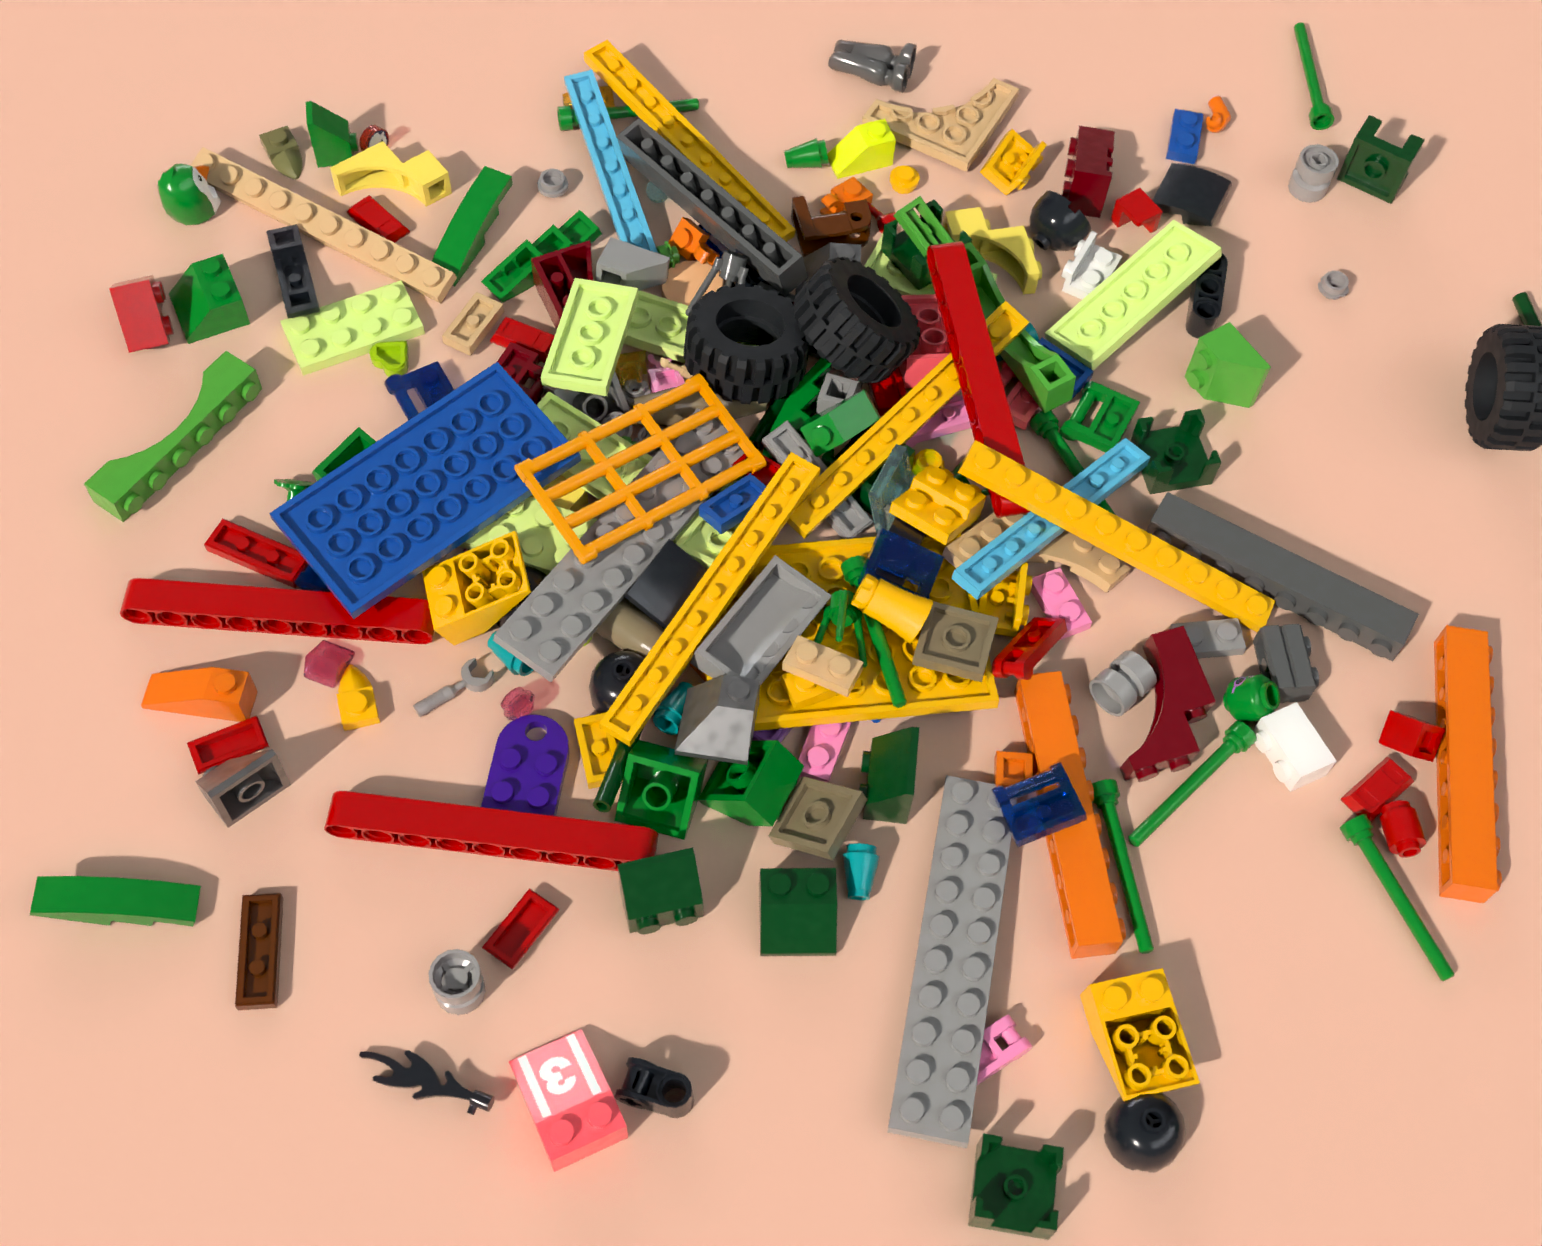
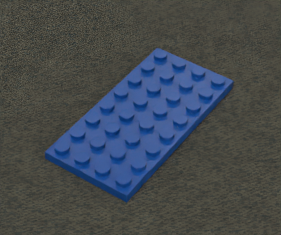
[269,362,581,619]

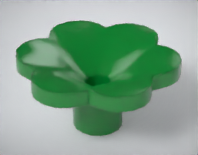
[274,479,314,501]

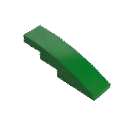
[432,166,513,287]
[481,210,602,303]
[762,358,832,463]
[30,876,201,927]

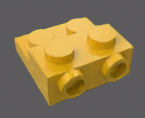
[889,464,987,545]

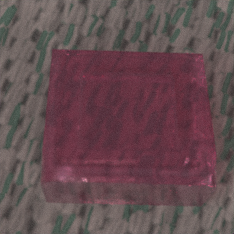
[304,640,355,688]

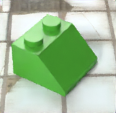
[1184,322,1271,408]

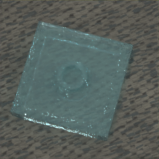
[868,444,913,536]

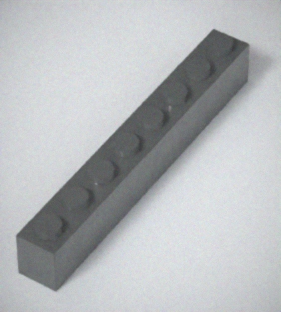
[616,118,808,297]
[1146,492,1419,661]

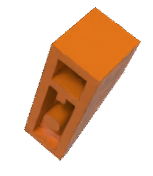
[141,667,258,722]

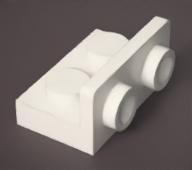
[1061,231,1122,300]

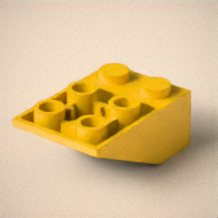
[422,531,531,645]
[1080,968,1200,1101]

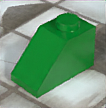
[306,101,359,168]
[800,389,881,457]

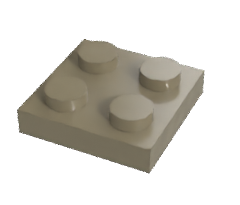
[912,602,999,682]
[768,776,867,860]

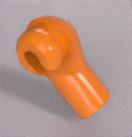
[1206,96,1231,133]

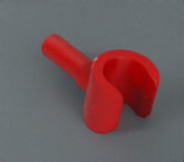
[867,202,898,233]

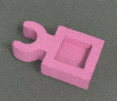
[648,354,685,393]

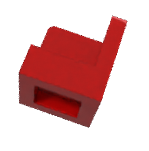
[1110,188,1163,233]
[1379,710,1445,762]

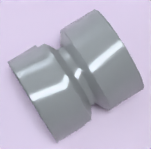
[1288,144,1339,203]
[1089,650,1157,717]
[429,949,486,1015]

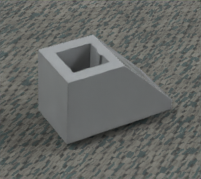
[596,237,670,291]
[816,368,863,414]

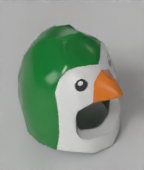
[157,163,221,225]

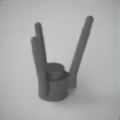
[685,250,749,316]

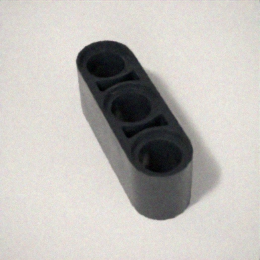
[1186,254,1228,339]

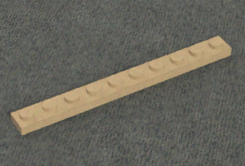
[190,147,457,304]

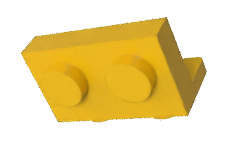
[980,129,1047,195]
[978,562,1033,637]

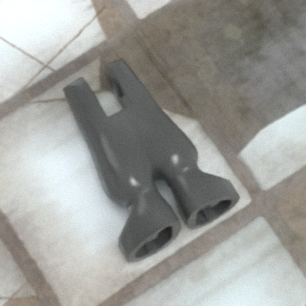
[828,40,917,93]

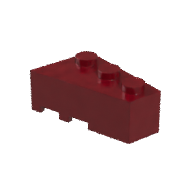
[1061,126,1115,218]
[531,240,593,330]

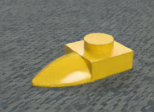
[336,664,380,731]

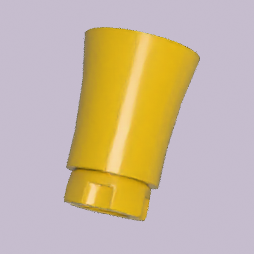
[851,573,934,644]

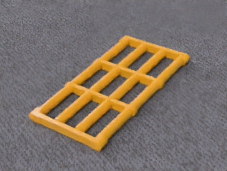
[514,373,767,565]

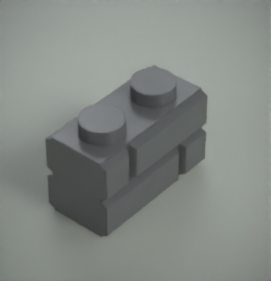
[1253,624,1319,703]

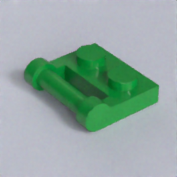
[1060,381,1140,453]

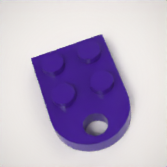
[481,715,569,816]

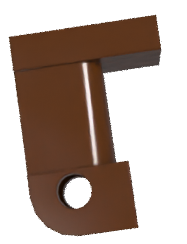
[791,196,872,258]

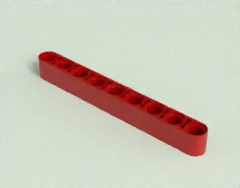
[927,241,1030,518]
[120,578,434,645]
[324,791,659,871]

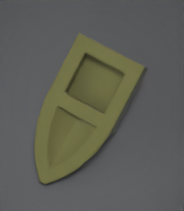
[259,125,302,180]

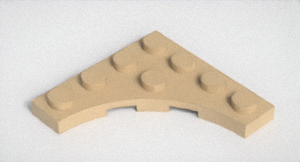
[862,78,1019,172]
[942,512,1131,593]

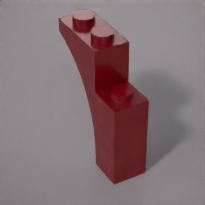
[1120,625,1216,782]

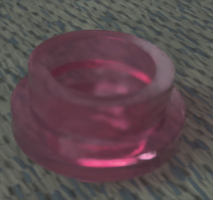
[501,687,535,720]

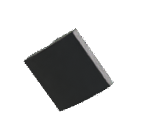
[1153,163,1232,226]
[624,539,707,629]

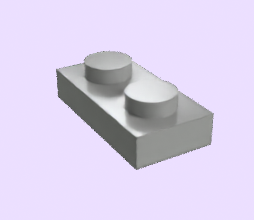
[1169,618,1246,659]

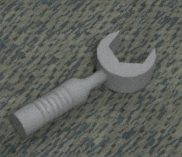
[413,658,494,717]

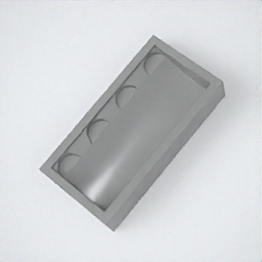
[690,555,831,686]

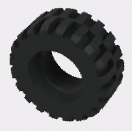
[794,257,920,383]
[683,284,810,404]
[1465,324,1542,451]

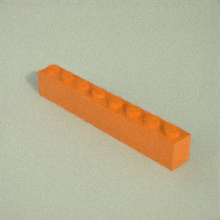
[1434,625,1502,904]
[1014,671,1126,959]

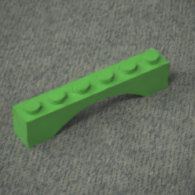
[964,242,1076,413]
[84,351,262,522]

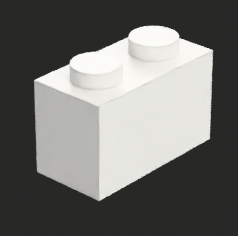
[1253,702,1336,792]

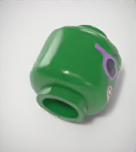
[1223,674,1280,722]

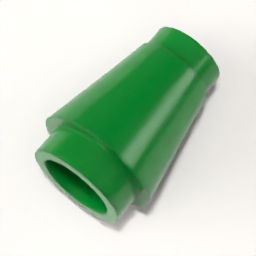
[784,138,829,168]

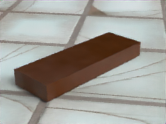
[235,893,283,1010]

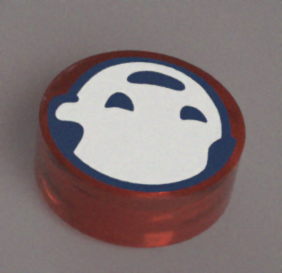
[360,125,389,151]

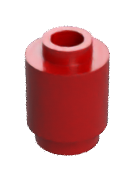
[1380,800,1426,858]

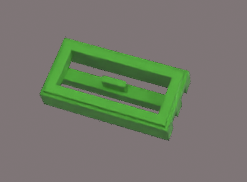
[894,196,954,259]

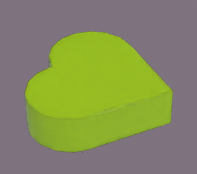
[369,341,408,378]

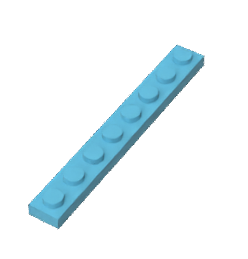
[564,70,658,253]
[951,438,1151,600]

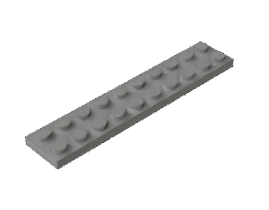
[493,408,744,682]
[887,775,1018,1148]

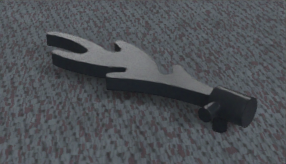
[359,1050,495,1115]

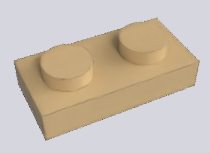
[442,292,504,356]
[782,635,864,697]

